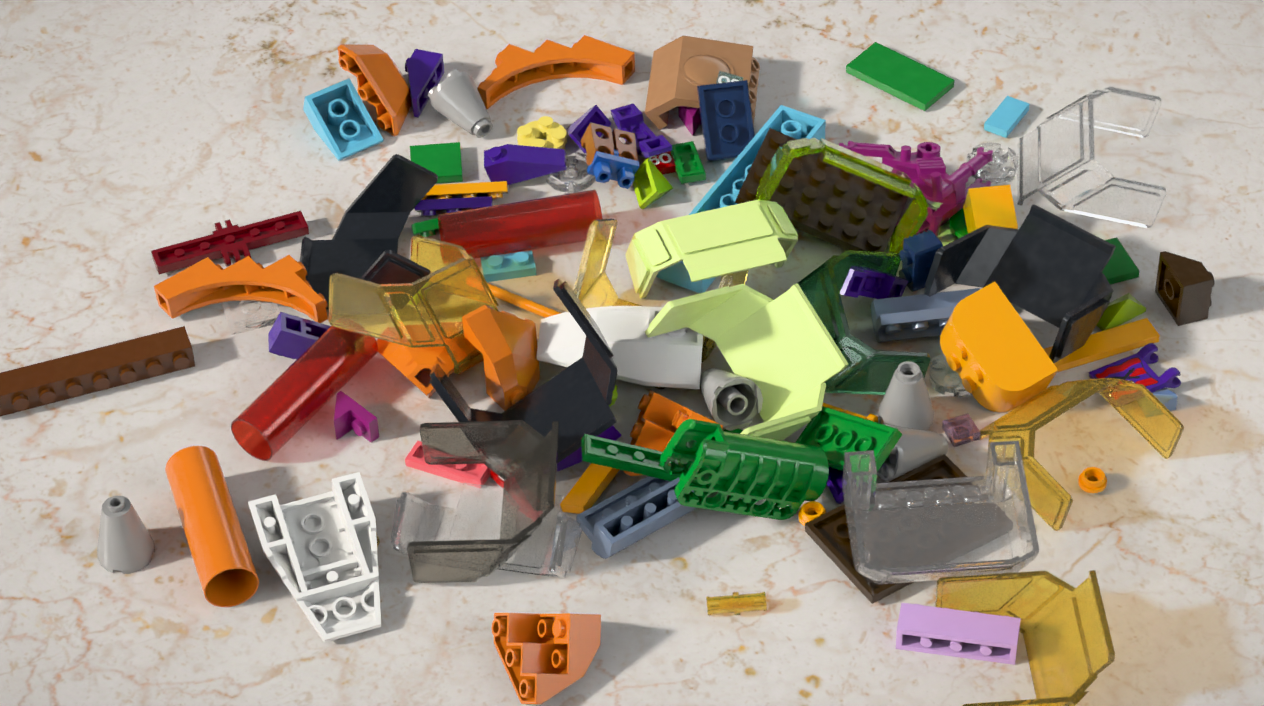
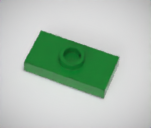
[670,141,706,184]

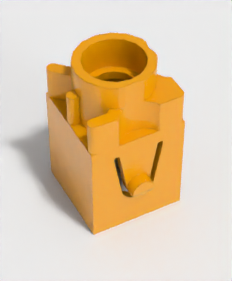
[963,185,1018,234]

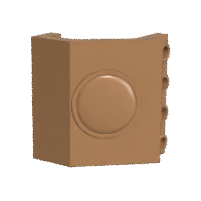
[645,35,760,130]

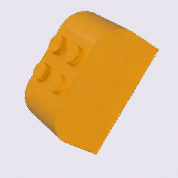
[940,282,1058,412]

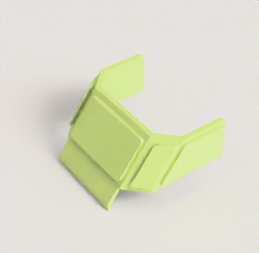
[625,200,798,299]
[645,283,848,441]

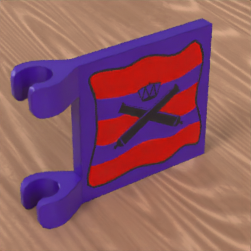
[1089,343,1181,407]

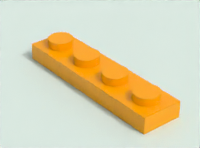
[422,181,508,200]

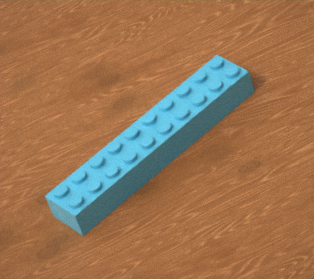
[657,105,826,293]

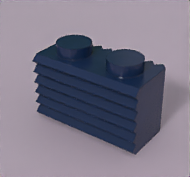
[899,230,943,292]

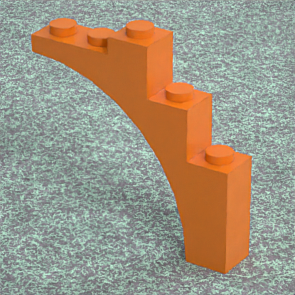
[477,35,635,110]
[154,255,328,323]

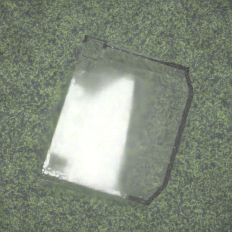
[842,440,1039,584]

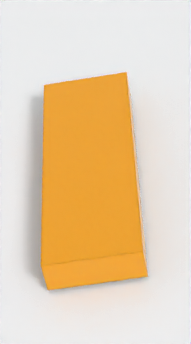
[560,463,620,514]

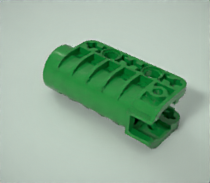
[660,419,829,520]

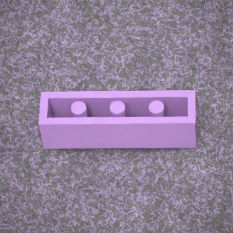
[896,603,1021,665]

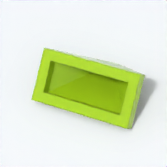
[633,159,673,209]
[1096,293,1146,331]

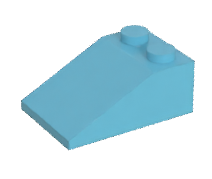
[303,78,384,161]

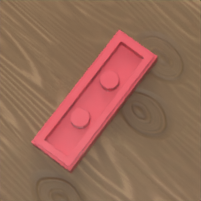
[405,440,493,489]

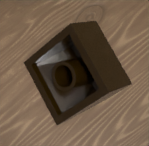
[1155,251,1215,326]

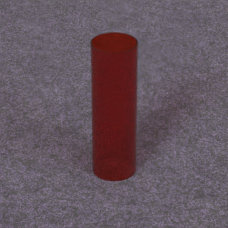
[438,189,604,264]
[231,316,378,461]

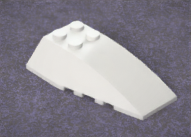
[248,472,381,643]

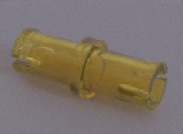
[706,592,767,616]

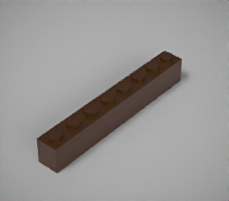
[0,326,195,416]

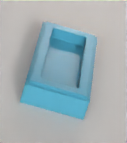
[984,96,1030,138]

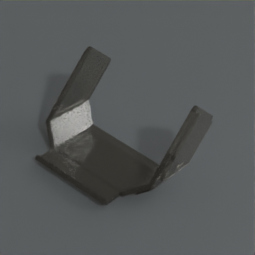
[407,420,559,583]

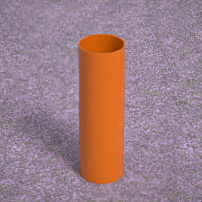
[165,446,259,607]

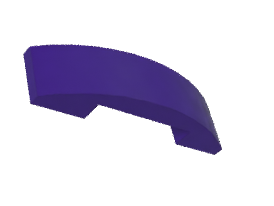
[611,103,672,158]
[840,266,908,299]

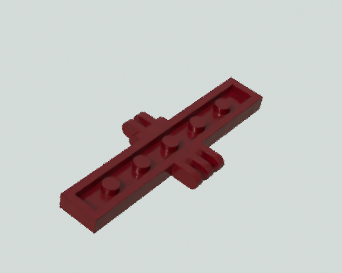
[151,211,309,275]

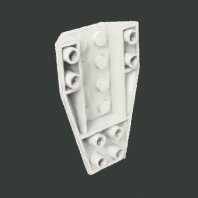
[537,306,703,389]

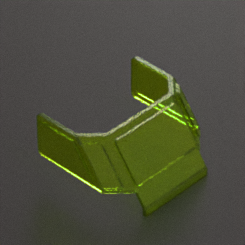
[755,138,929,270]

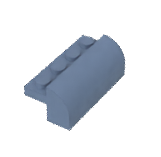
[870,288,980,342]
[576,476,698,559]

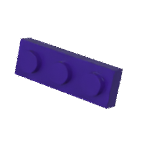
[415,196,493,216]

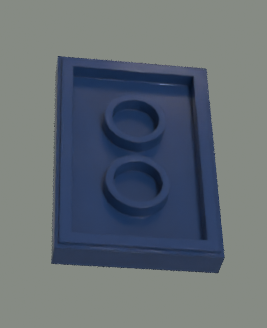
[697,80,755,162]

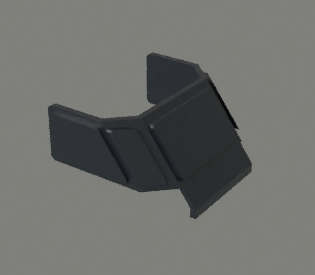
[300,154,438,314]
[924,204,1116,363]
[429,279,617,480]

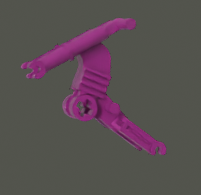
[839,141,993,237]

